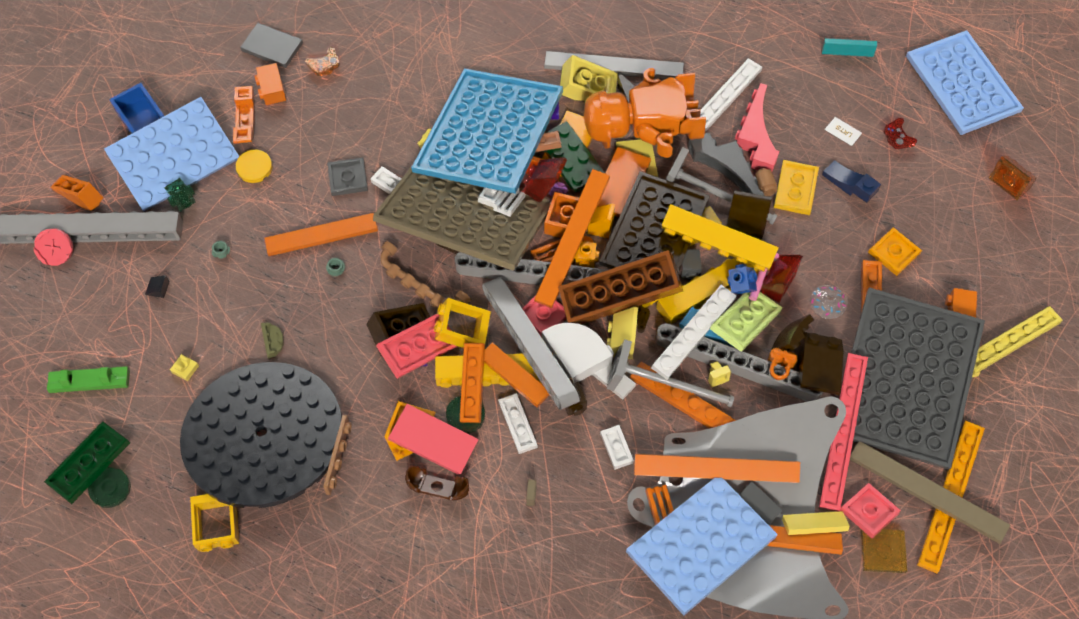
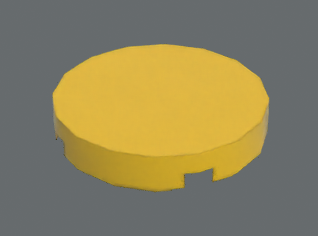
[236,150,273,183]

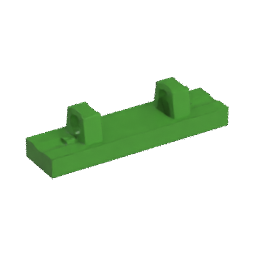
[47,367,130,393]

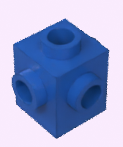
[728,264,757,294]

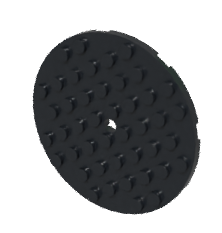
[180,362,342,508]

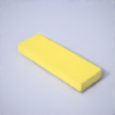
[782,511,850,535]

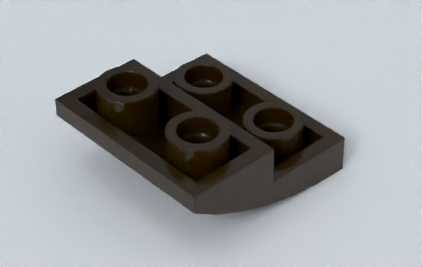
[771,314,814,352]

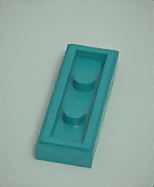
[822,38,877,57]

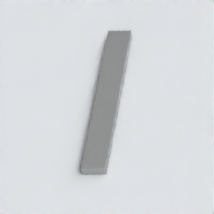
[544,51,684,79]

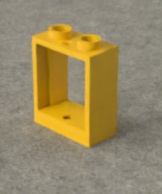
[434,298,491,348]
[190,494,239,552]

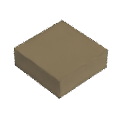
[526,479,537,506]

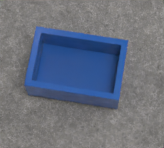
[109,83,164,134]

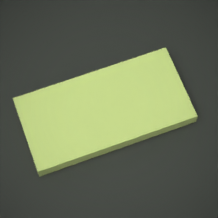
[710,292,782,352]

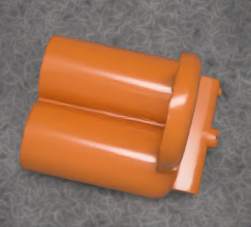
[767,348,797,380]

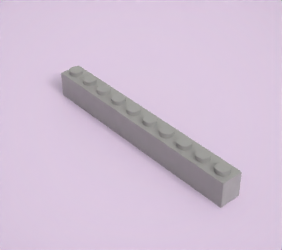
[0,211,183,244]

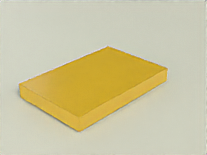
[774,160,819,215]

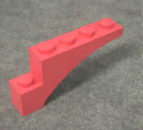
[735,83,780,172]

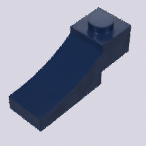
[822,160,881,203]

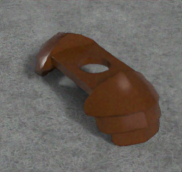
[405,465,469,501]

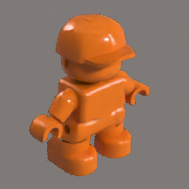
[584,68,706,158]

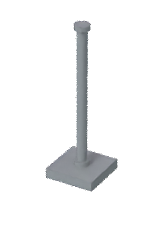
[666,147,777,225]
[606,339,734,407]

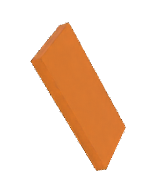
[597,147,651,217]

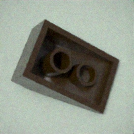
[726,190,772,240]
[366,303,430,357]
[797,332,844,395]

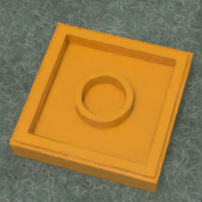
[868,227,922,276]

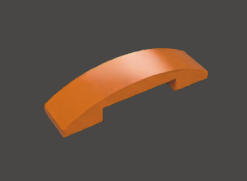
[233,86,255,144]

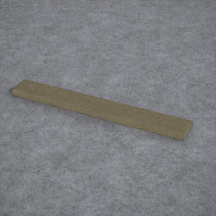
[850,442,1011,544]

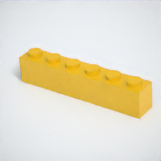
[662,204,779,272]
[656,258,759,325]
[435,352,553,388]

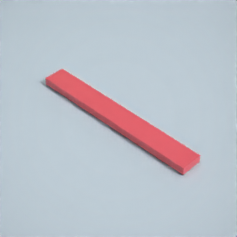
[819,353,868,512]

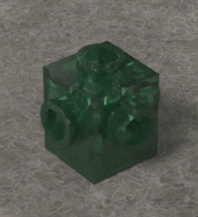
[164,178,195,212]

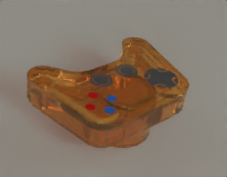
[305,47,340,76]

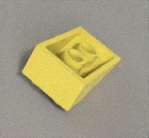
[560,55,618,101]

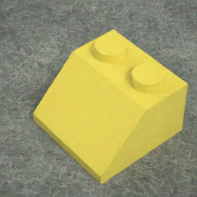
[607,307,638,359]

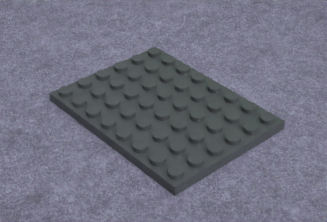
[834,288,985,470]

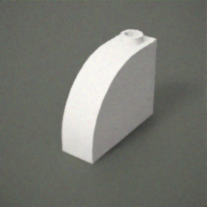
[542,323,614,383]

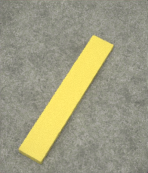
[973,306,1063,375]

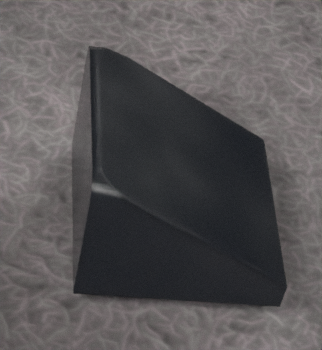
[145,275,170,298]

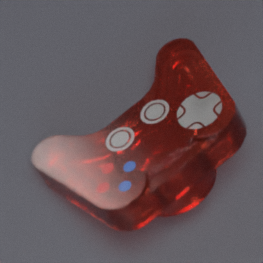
[883,118,917,149]

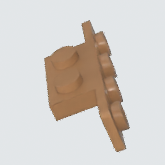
[323,415,352,495]

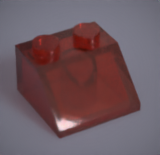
[522,158,567,203]
[760,255,803,303]

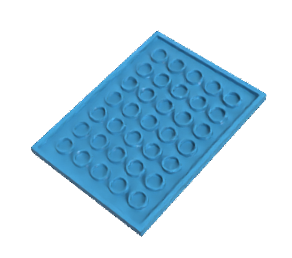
[411,68,563,194]

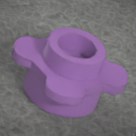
[549,182,568,197]

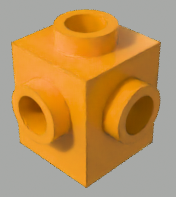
[574,241,600,268]

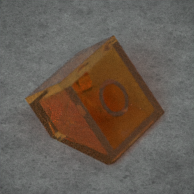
[989,156,1037,201]

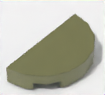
[261,322,284,359]

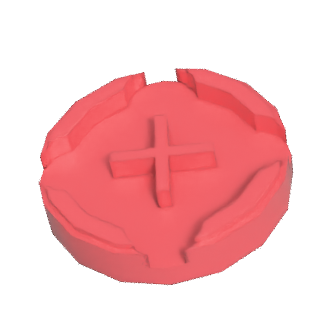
[34,228,73,266]

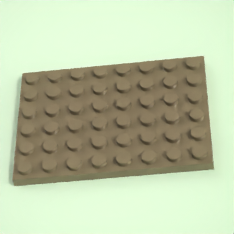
[373,166,552,271]

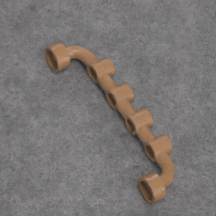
[380,241,471,309]

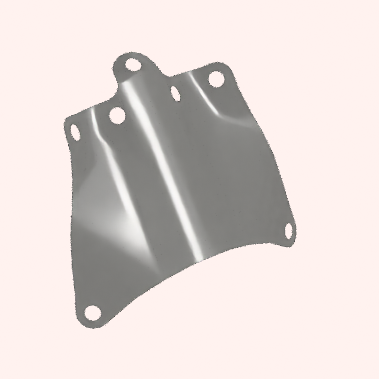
[627,396,849,619]

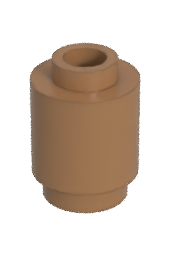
[754,168,777,196]

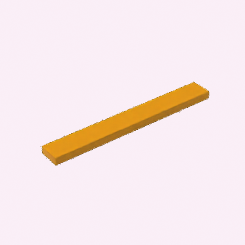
[917,420,985,574]

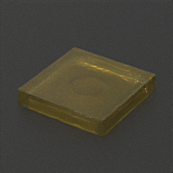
[861,529,907,573]

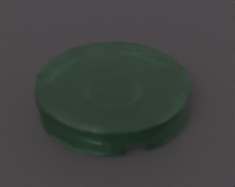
[446,396,485,434]
[88,467,131,508]

